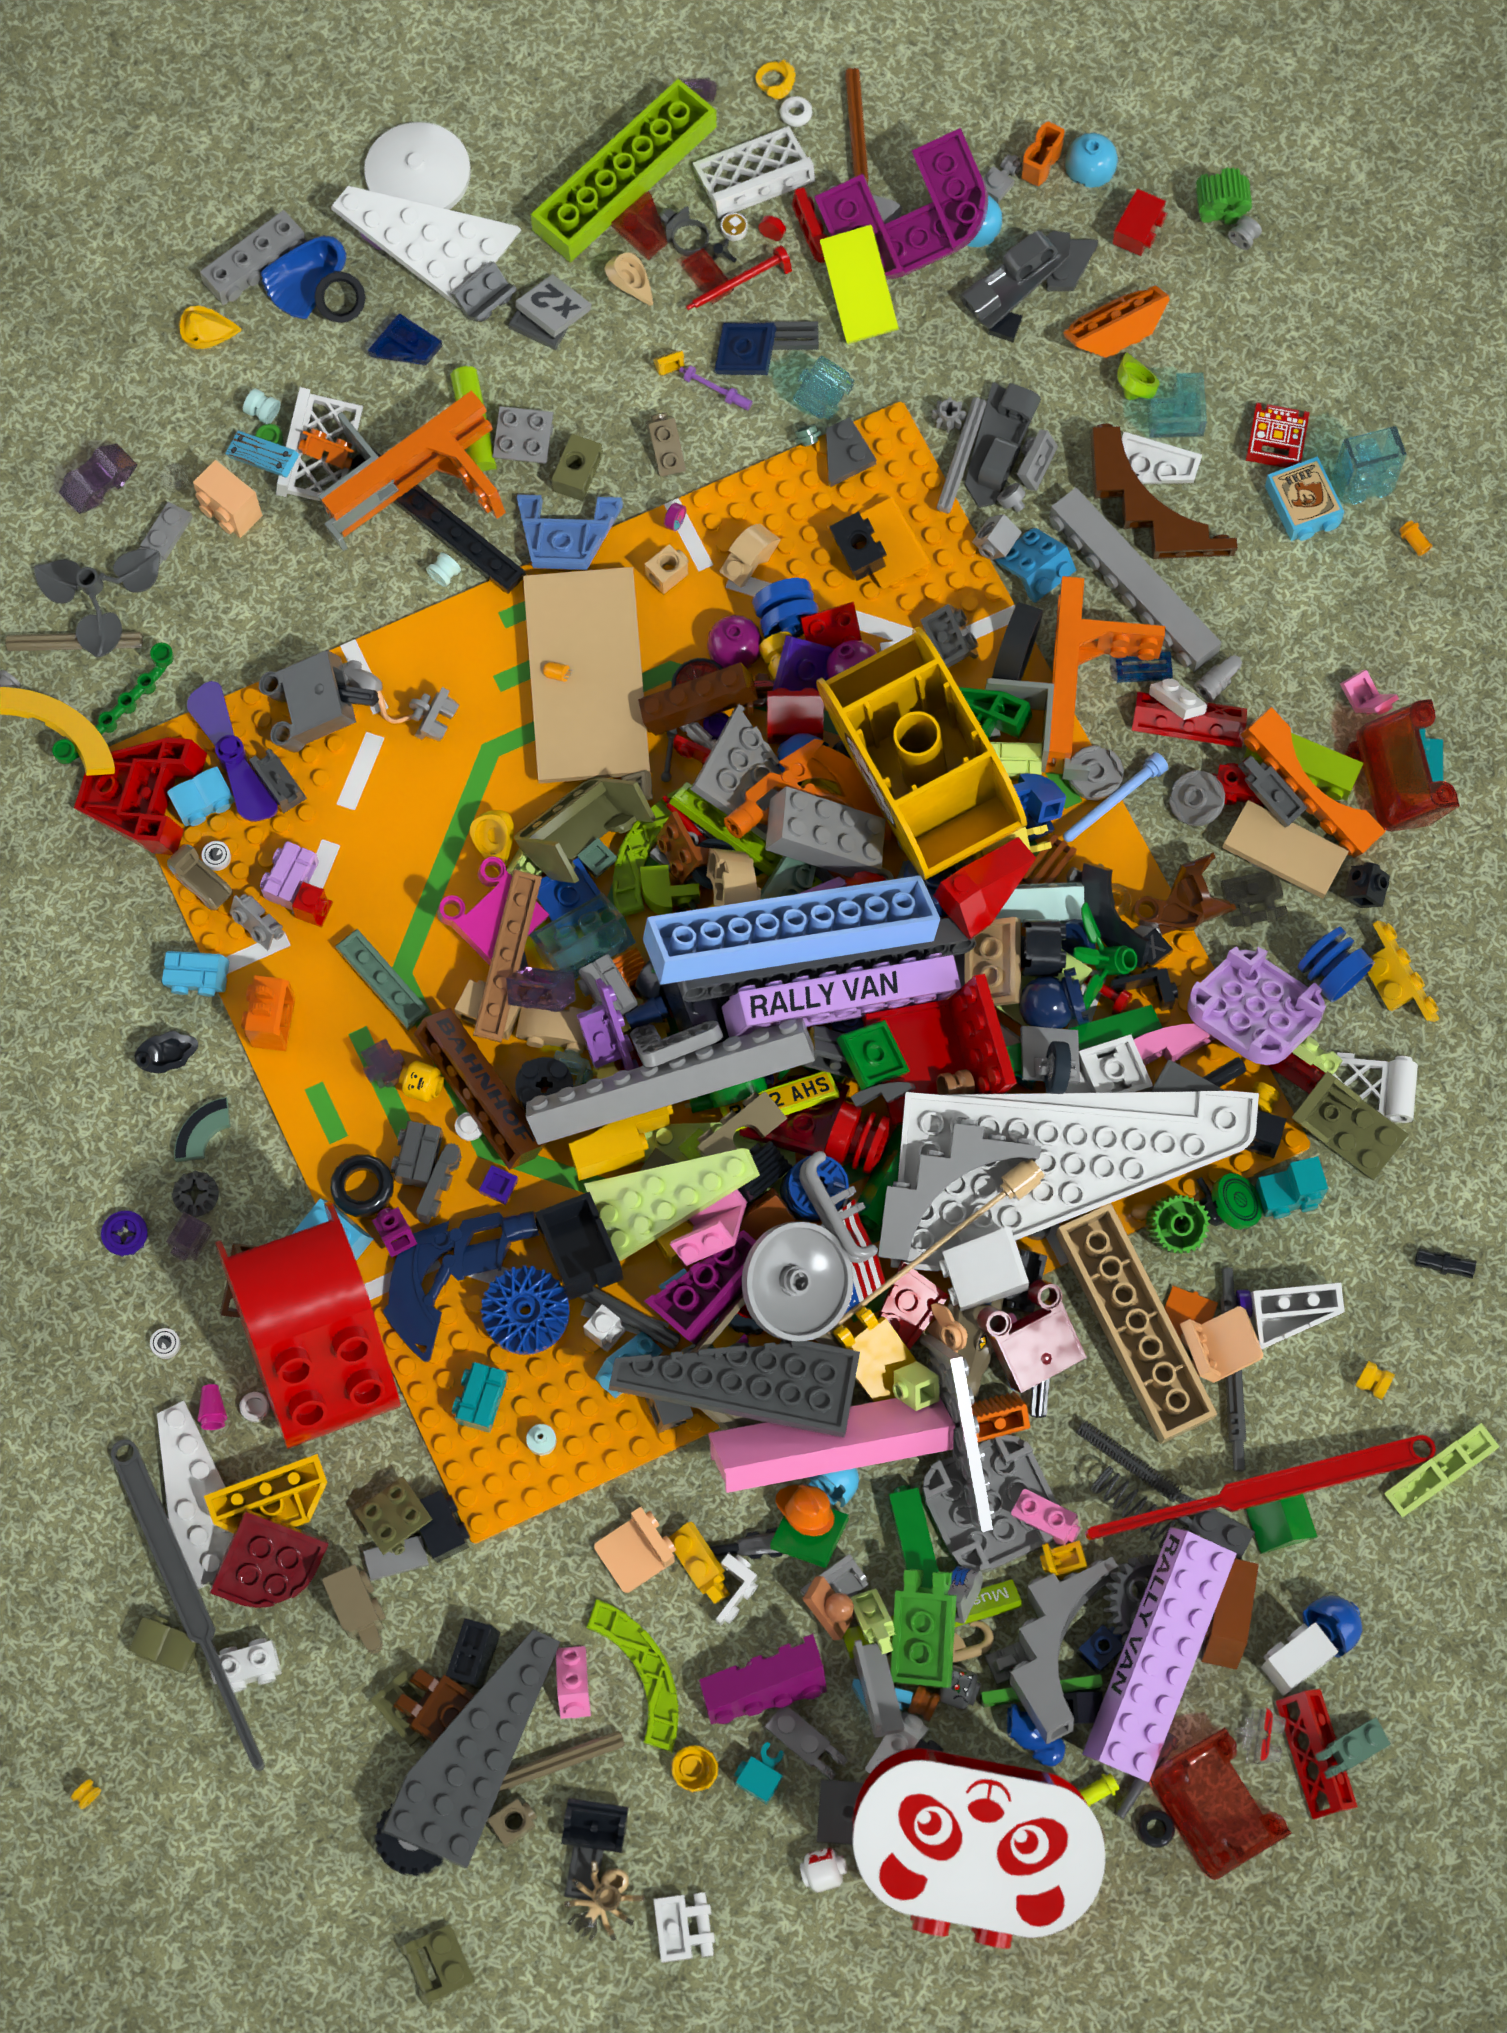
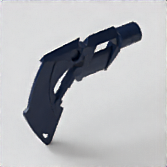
[384,1210,540,1362]

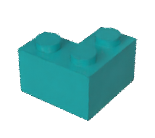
[1255,1156,1329,1219]

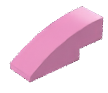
[1134,1024,1216,1066]

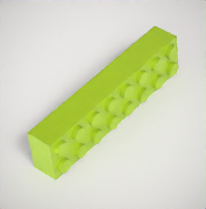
[531,79,717,263]

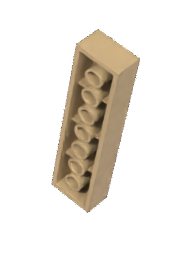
[1055,1203,1217,1444]

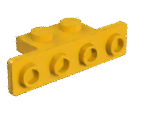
[1368,920,1439,1022]

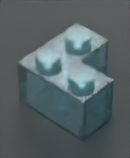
[1148,373,1207,438]

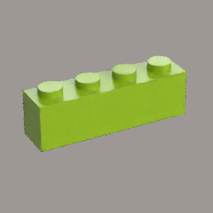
[1244,733,1363,801]

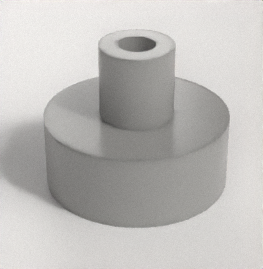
[997,483,1026,512]

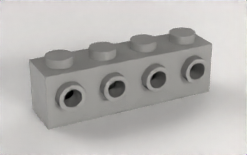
[200,210,306,305]

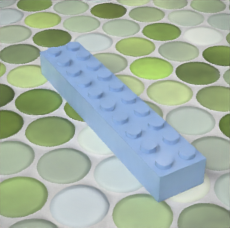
[643,875,940,985]

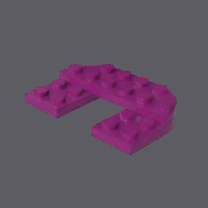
[814,128,988,280]

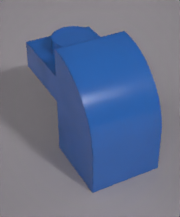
[1013,773,1066,824]

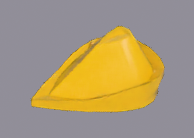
[180,306,242,349]
[470,810,514,873]

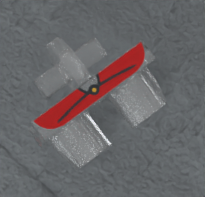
[1234,1707,1286,1765]

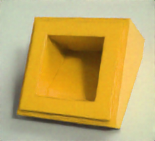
[653,350,684,376]

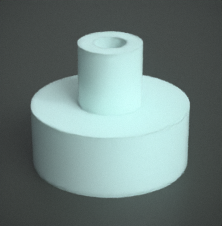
[526,1424,557,1456]

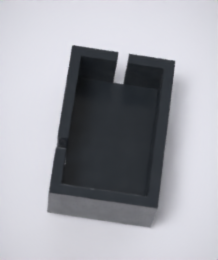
[535,1192,624,1301]

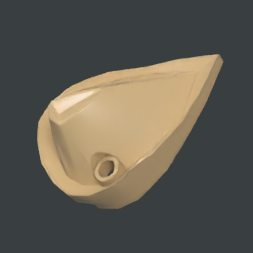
[604,252,653,306]

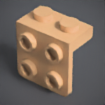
[1180,1306,1263,1383]
[594,1507,676,1593]

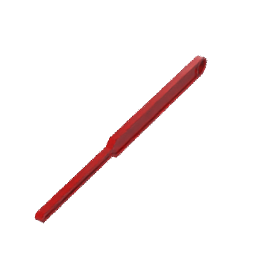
[1085,1435,1436,1540]

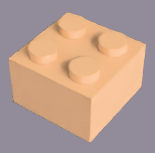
[193,460,262,538]

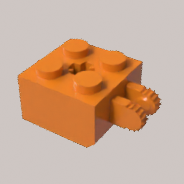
[241,975,295,1051]

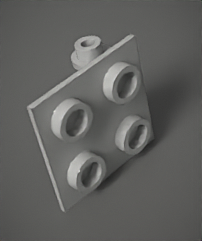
[493,406,553,464]

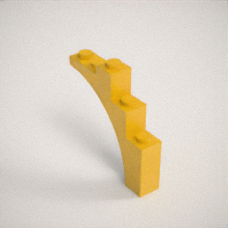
[569,1018,674,1181]

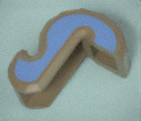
[167,844,232,910]

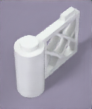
[1333,1052,1418,1123]

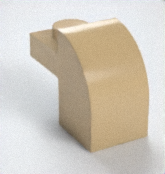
[719,524,781,588]

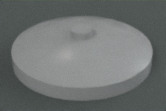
[742,1222,853,1341]

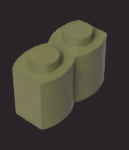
[128,1615,199,1675]

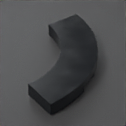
[1082,862,1151,968]

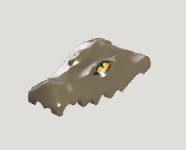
[947,1298,1004,1399]

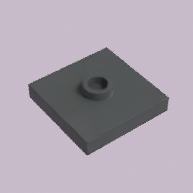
[816,1779,863,1845]

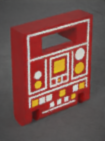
[1245,402,1310,468]

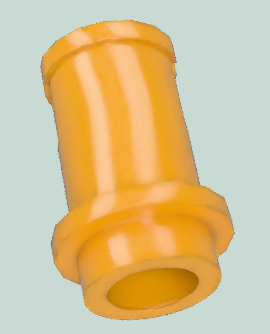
[1399,520,1433,556]

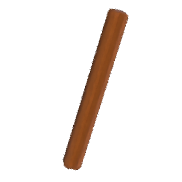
[845,67,869,183]

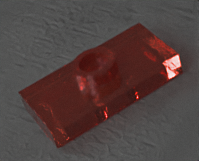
[682,248,734,304]

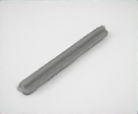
[937,397,986,514]

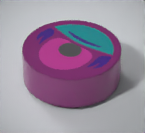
[664,502,686,532]

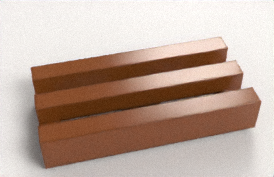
[1022,834,1077,884]

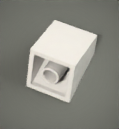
[939,1226,1029,1311]

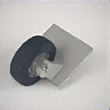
[1020,1026,1080,1094]

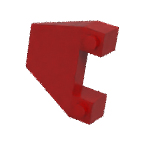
[74,737,208,855]

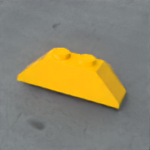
[204,1454,328,1534]

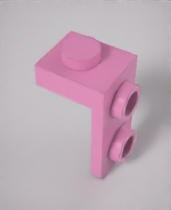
[1340,670,1399,715]
[1011,1489,1081,1546]
[556,1646,591,1719]

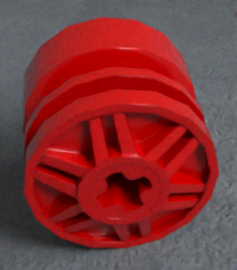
[824,1101,891,1175]

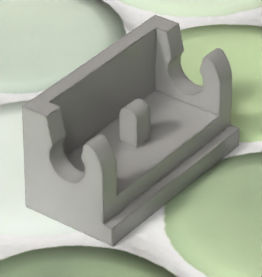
[801,1554,869,1597]

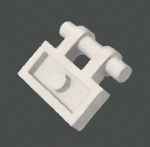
[654,1893,715,1963]

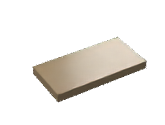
[1222,800,1349,899]

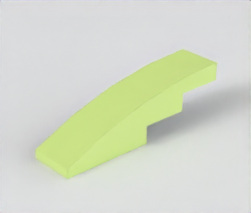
[1384,1423,1500,1518]

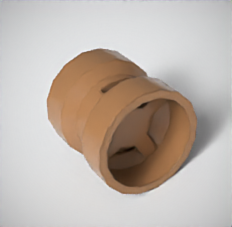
[936,1069,975,1095]

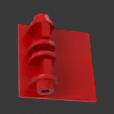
[800,602,862,648]

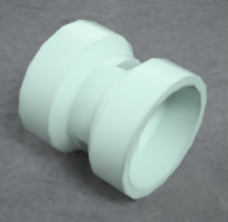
[243,388,280,424]

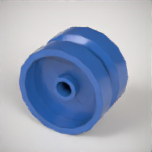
[752,577,820,639]

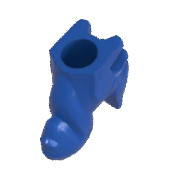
[1007,1704,1065,1767]

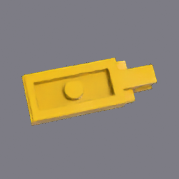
[668,1521,731,1604]

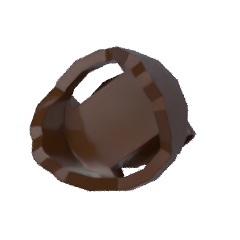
[1131,852,1236,935]

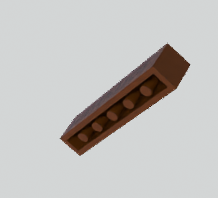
[414,1008,546,1170]

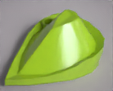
[1117,352,1160,400]

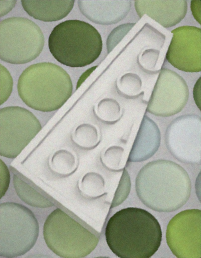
[157,1400,234,1589]

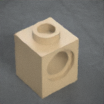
[645,544,688,594]

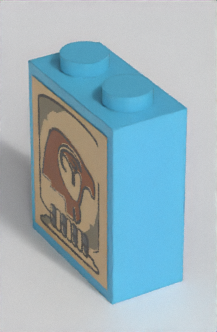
[1265,457,1344,541]

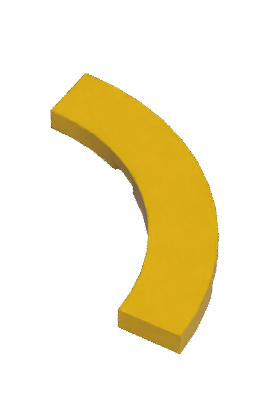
[0,687,115,776]

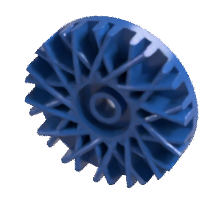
[481,1266,570,1355]

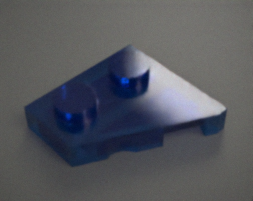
[368,313,443,365]

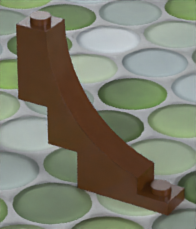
[1090,423,1238,559]

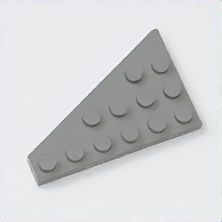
[690,704,834,882]

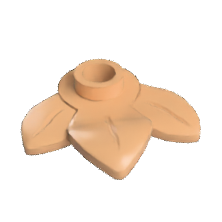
[927,1303,968,1352]

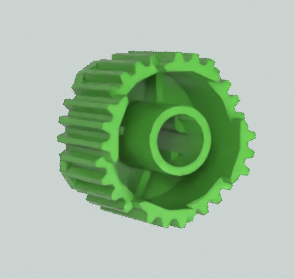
[1196,167,1252,225]
[1145,1195,1210,1254]

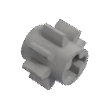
[932,397,966,433]

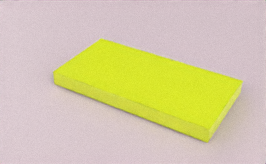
[820,225,899,344]

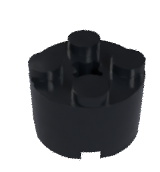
[1021,919,1066,977]
[515,1057,574,1113]

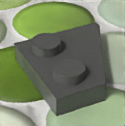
[1047,239,1098,291]
[826,417,876,487]

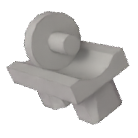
[409,687,459,741]

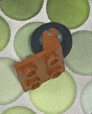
[656,811,736,890]

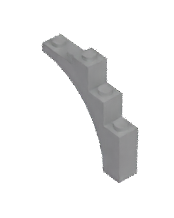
[878,1119,1041,1261]
[1010,1557,1118,1744]

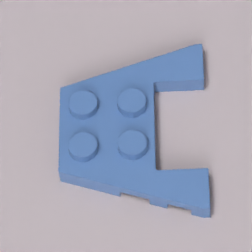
[517,495,623,570]

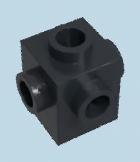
[1344,862,1390,908]

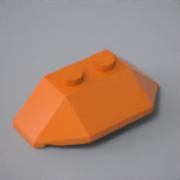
[1063,285,1170,358]

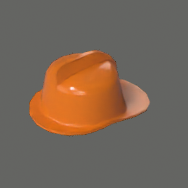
[775,1484,834,1536]

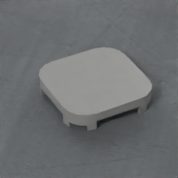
[922,1435,1060,1573]

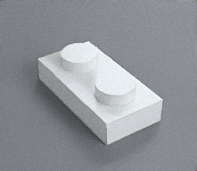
[1149,679,1207,720]

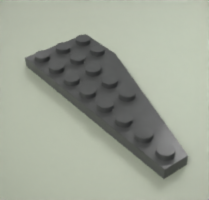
[609,1341,860,1438]
[381,1629,560,1869]

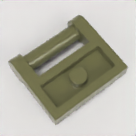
[370,1665,426,1747]
[400,1924,475,2006]

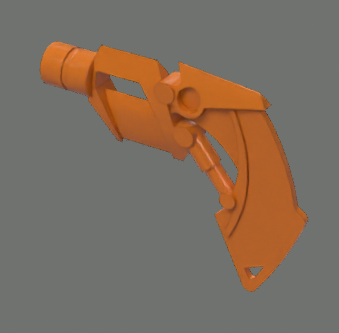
[724,739,891,841]

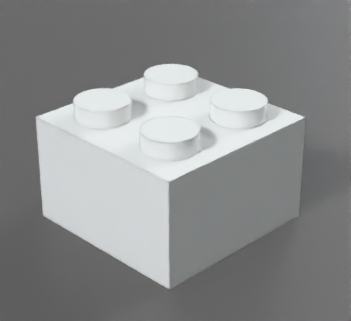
[1261,1622,1338,1696]

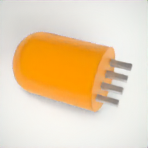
[543,662,573,682]

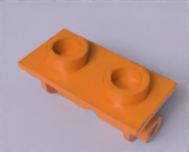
[298,428,357,469]

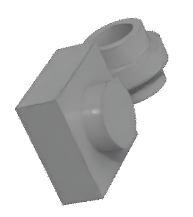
[983,154,1023,203]

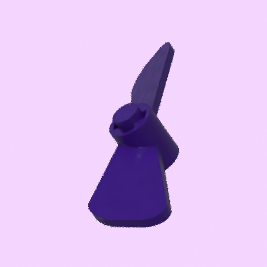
[187,681,278,822]

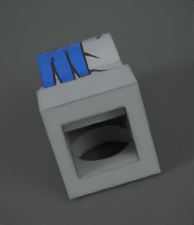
[948,1566,983,1624]

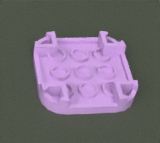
[1187,946,1326,1065]

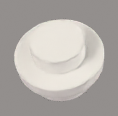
[455,1112,483,1141]

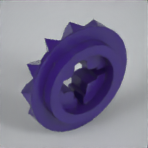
[101,1211,148,1257]

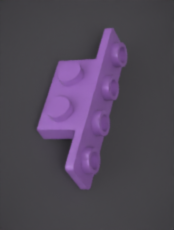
[576,978,639,1071]

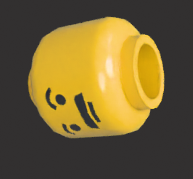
[399,1061,444,1102]

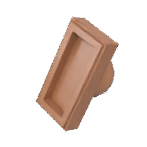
[803,1576,854,1640]

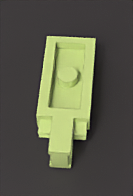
[1292,1036,1343,1075]
[850,1588,895,1655]

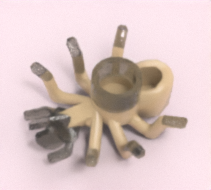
[564,1860,645,1941]

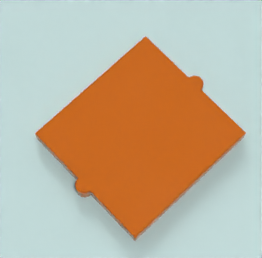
[1164,1286,1218,1343]

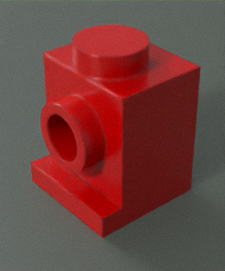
[292,882,333,927]

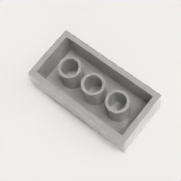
[765,786,886,878]

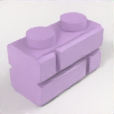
[260,841,319,910]

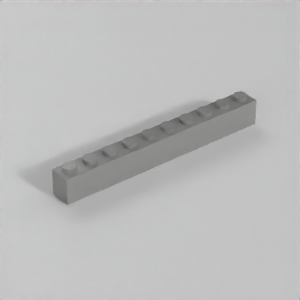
[526,1017,815,1145]

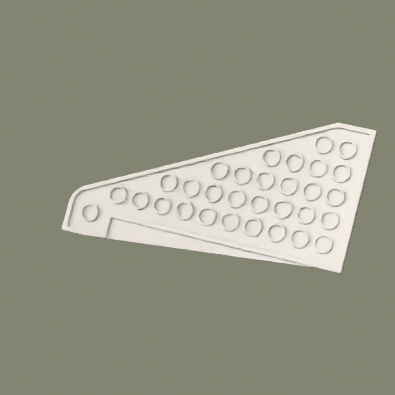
[891,1091,1259,1271]

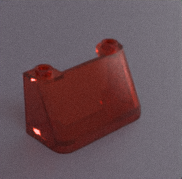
[1356,699,1460,832]
[1150,1727,1292,1880]

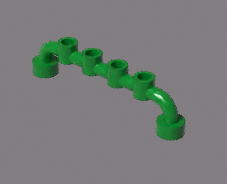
[52,643,174,764]

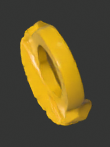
[756,59,795,100]

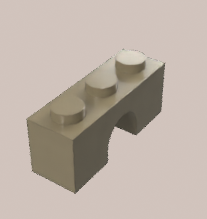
[695,1091,787,1157]

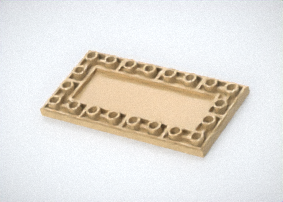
[523,567,650,784]

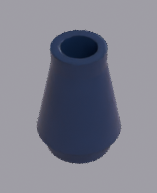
[625,995,670,1029]

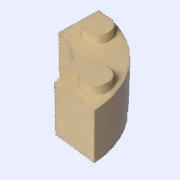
[707,848,761,906]
[516,1003,588,1054]

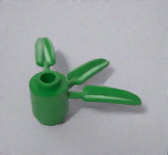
[1073,902,1137,1010]

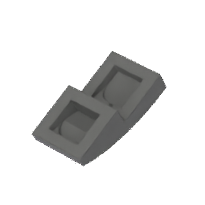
[850,1082,916,1107]

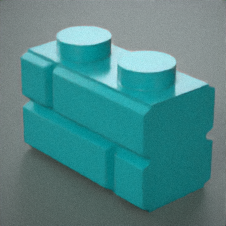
[452,1362,508,1433]

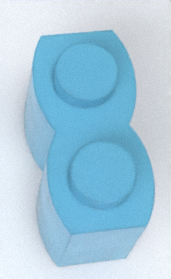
[167,767,235,826]

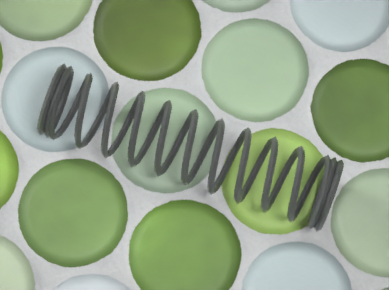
[1090,1466,1185,1548]

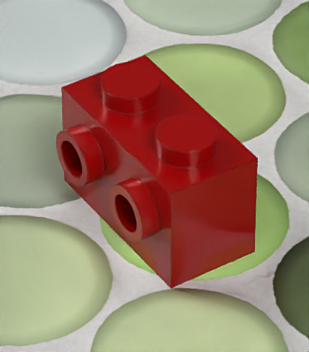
[1112,188,1168,256]

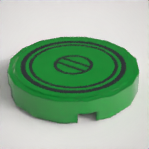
[1211,1173,1262,1230]

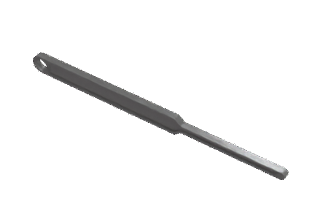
[111,1439,265,1771]

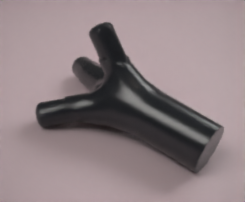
[711,239,737,262]

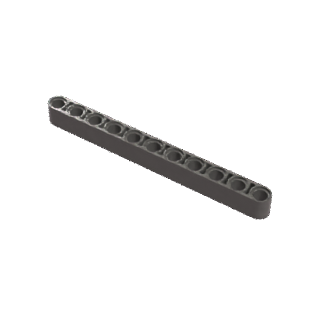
[677,918,976,1002]

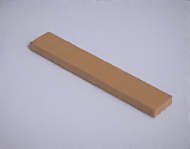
[473,869,542,1043]

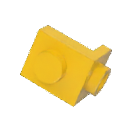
[1040,1540,1088,1581]

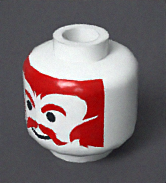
[800,1847,847,1892]

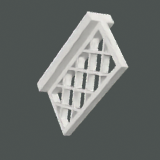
[693,126,815,219]
[276,387,363,501]

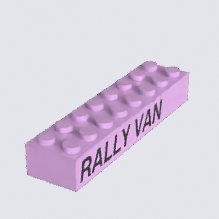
[722,953,962,1038]
[1082,1527,1237,1782]

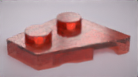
[611,191,667,260]

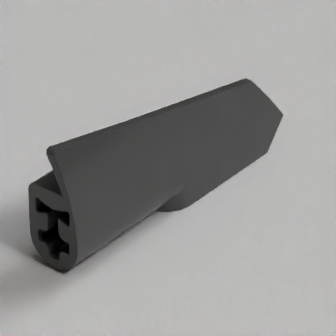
[959,231,1071,329]
[965,382,1041,508]

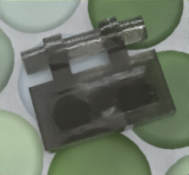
[1220,871,1288,928]

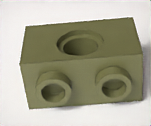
[549,434,603,501]

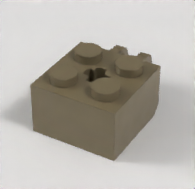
[322,1564,386,1655]

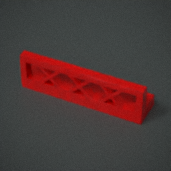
[1132,692,1247,748]
[1275,1689,1358,1820]

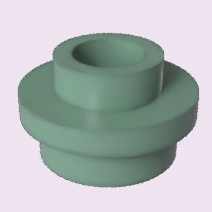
[795,424,821,447]

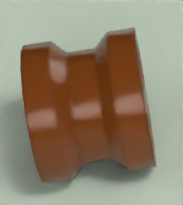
[907,1685,940,1722]

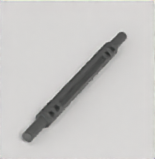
[1220,1267,1247,1472]

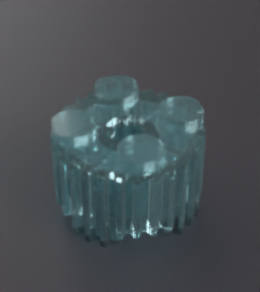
[793,355,855,420]

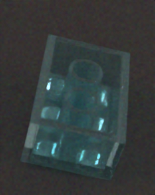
[1332,426,1407,504]
[529,893,636,985]

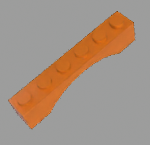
[1240,707,1386,858]

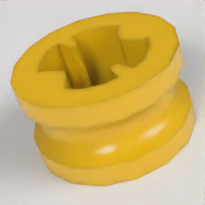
[71,1779,101,1809]

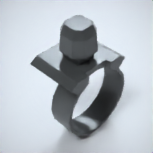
[659,206,709,257]

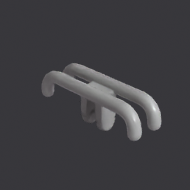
[799,1151,878,1263]

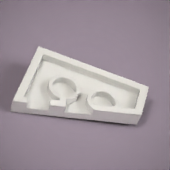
[1122,432,1202,484]

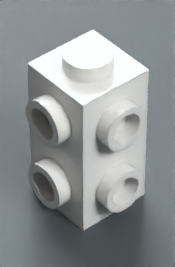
[210,1638,282,1692]

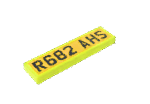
[720,1071,839,1132]

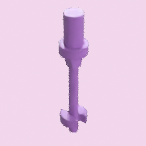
[679,365,753,411]

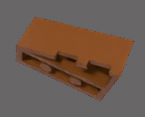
[1201,1559,1259,1670]

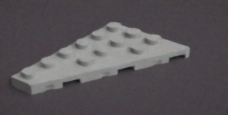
[919,1334,995,1532]

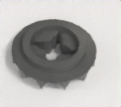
[171,1170,219,1217]

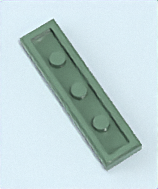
[335,929,430,1031]

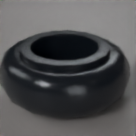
[1137,1810,1175,1848]

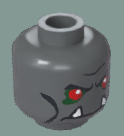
[934,1665,981,1710]

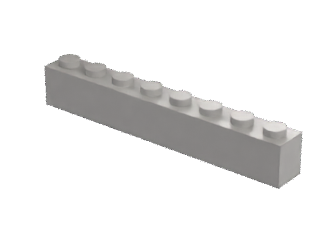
[1050,488,1222,672]

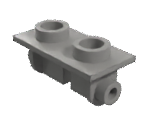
[229,894,284,951]

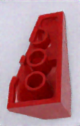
[934,837,1036,940]

